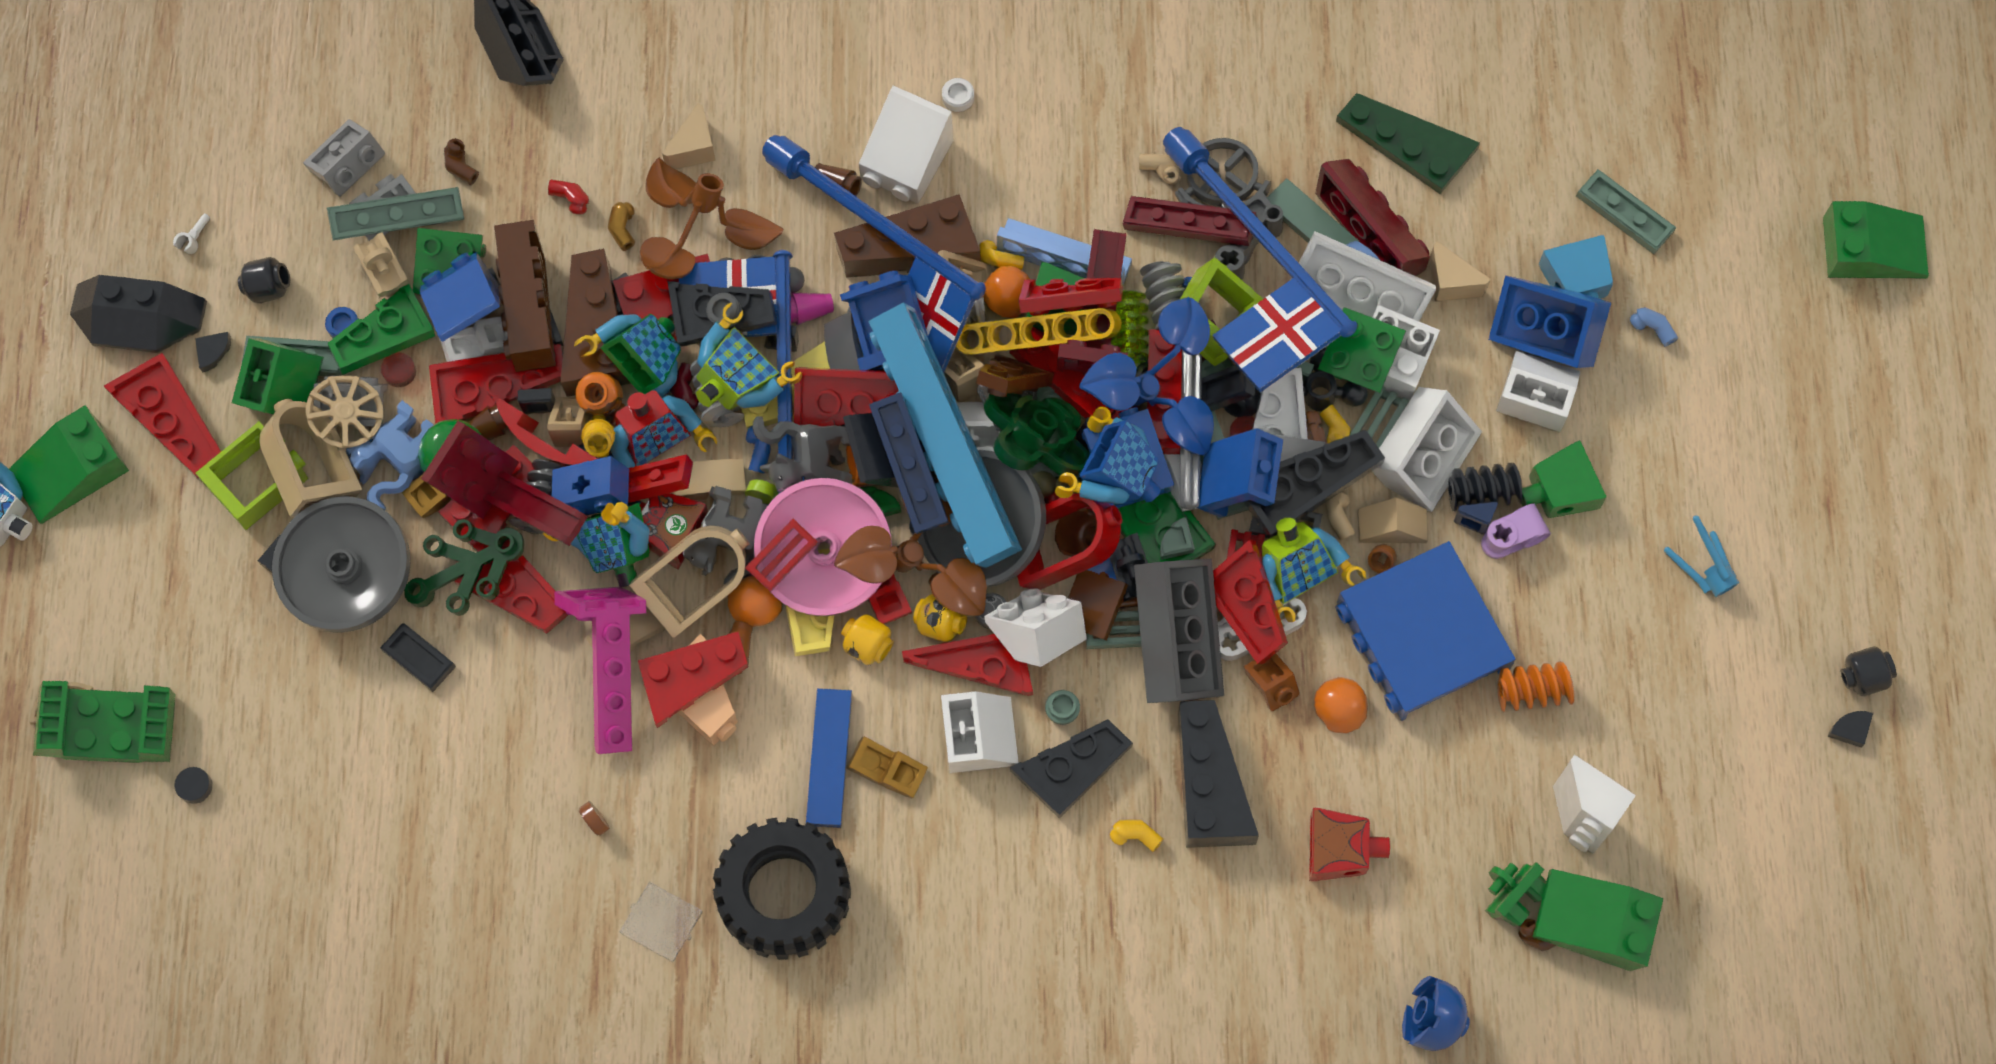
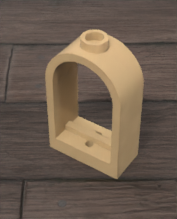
[260,399,362,516]
[629,526,750,638]

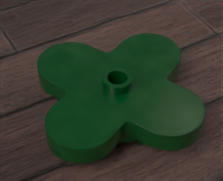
[983,393,1090,479]

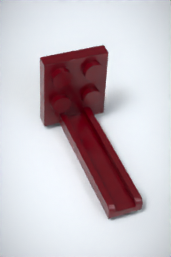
[1056,229,1128,375]
[421,421,588,546]

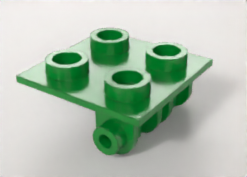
[413,228,486,294]
[1318,307,1406,393]

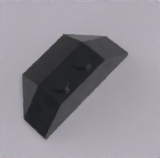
[474,0,564,86]
[70,275,207,353]

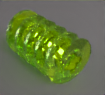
[1111,290,1149,364]

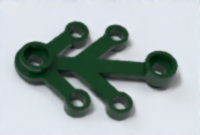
[404,519,524,616]

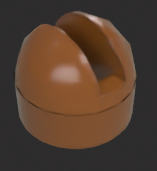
[1368,544,1397,574]

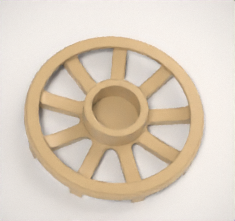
[306,376,383,448]

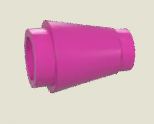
[791,293,834,325]

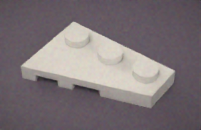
[1252,368,1308,439]

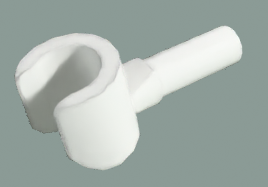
[173,213,210,254]

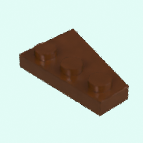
[976,353,1054,397]

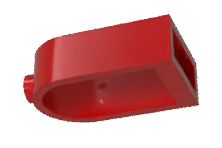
[1017,493,1122,590]

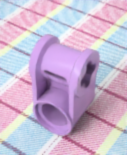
[1481,504,1551,559]

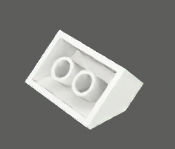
[1372,387,1482,512]
[1553,754,1636,854]

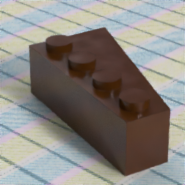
[834,194,981,278]
[494,220,556,372]
[561,248,631,397]

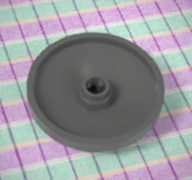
[918,450,1046,587]
[272,496,411,633]

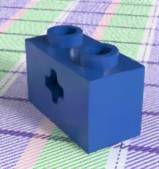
[552,456,629,516]

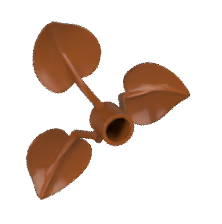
[640,157,784,279]
[834,470,987,616]

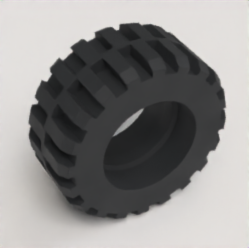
[713,817,851,960]

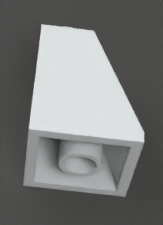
[859,85,953,204]

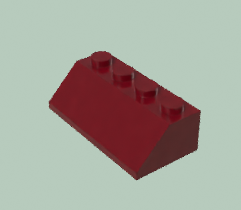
[1315,159,1430,276]

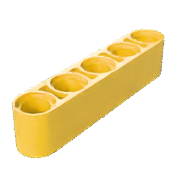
[956,308,1122,354]

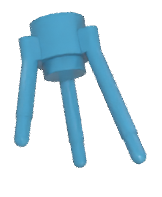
[1664,515,1739,597]

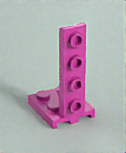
[554,587,646,754]

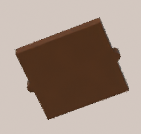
[1068,570,1129,641]

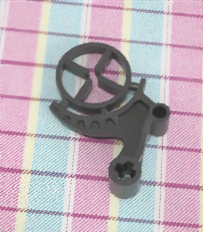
[1175,138,1283,280]

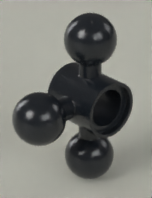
[1303,348,1368,411]

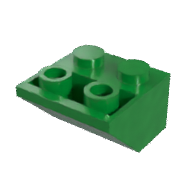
[231,338,324,414]

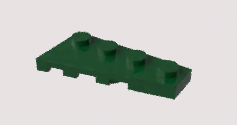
[1336,93,1480,194]

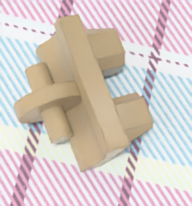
[353,232,409,298]

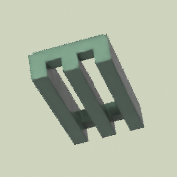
[1349,386,1409,448]
[1086,611,1142,649]

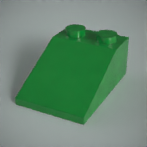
[1823,201,1929,279]
[9,405,129,524]
[1533,869,1664,971]

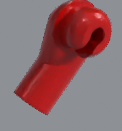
[548,179,589,214]

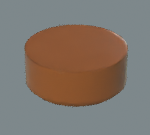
[579,801,610,836]

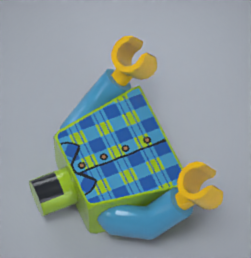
[696,303,802,410]
[1261,518,1366,625]

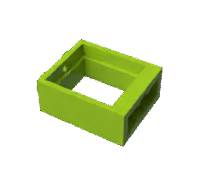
[1179,257,1263,366]
[196,421,309,530]

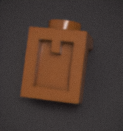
[1243,654,1300,711]

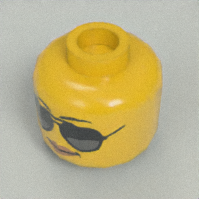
[913,594,967,642]
[841,614,894,665]

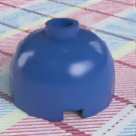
[1402,976,1470,1051]

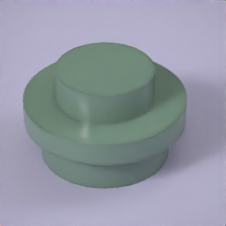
[1045,690,1080,725]

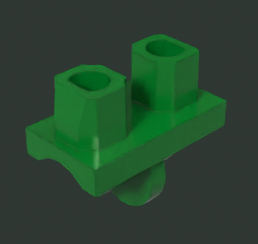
[1485,862,1546,926]

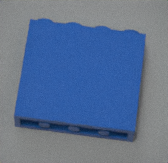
[1335,541,1516,721]

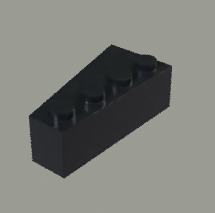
[1243,430,1385,539]
[1178,700,1259,848]

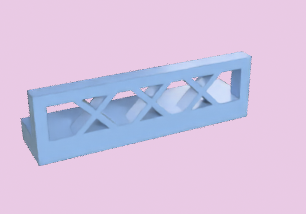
[997,218,1132,285]

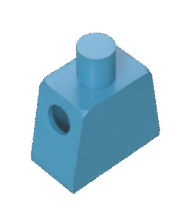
[1539,235,1613,299]

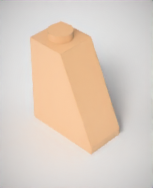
[678,634,738,746]

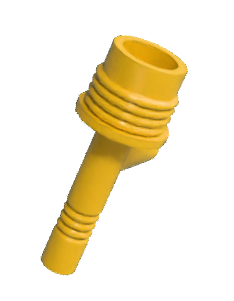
[581,415,615,458]

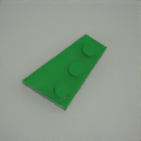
[328,284,435,375]

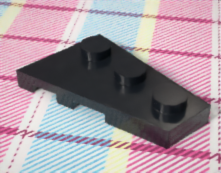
[667,281,777,347]
[1010,719,1133,818]

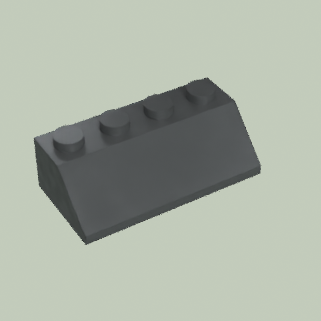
[1134,559,1224,703]

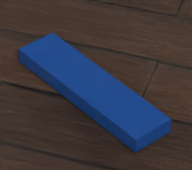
[806,688,852,828]

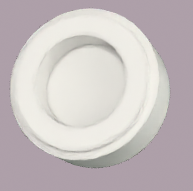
[942,78,974,112]

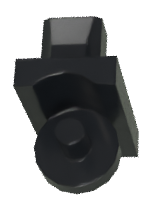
[1109,533,1148,602]

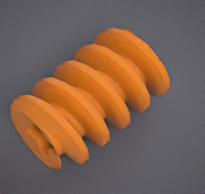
[1497,661,1574,712]

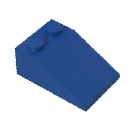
[420,252,500,342]
[1488,276,1611,368]

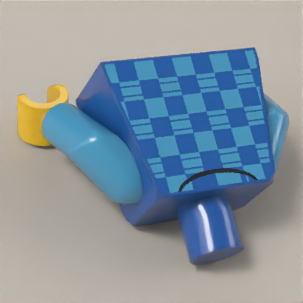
[1055,407,1161,504]

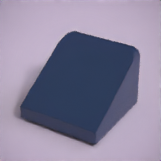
[1454,502,1498,534]

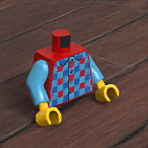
[610,390,717,468]

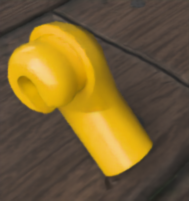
[979,240,1024,270]
[1319,404,1351,444]
[1110,820,1164,852]

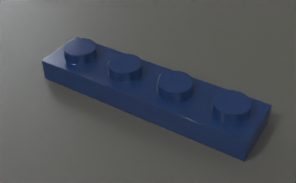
[869,392,949,534]

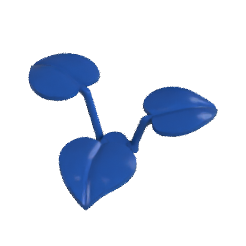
[1079,297,1214,455]

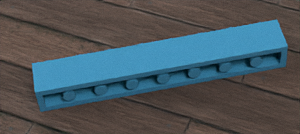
[868,302,1022,568]

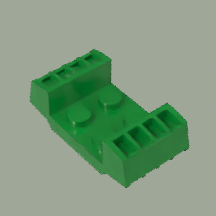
[33,681,176,763]

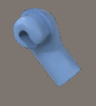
[1630,307,1678,347]

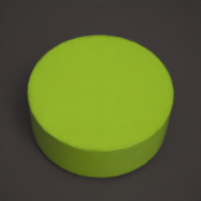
[745,479,779,504]

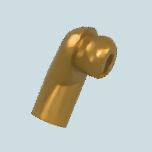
[607,202,635,251]

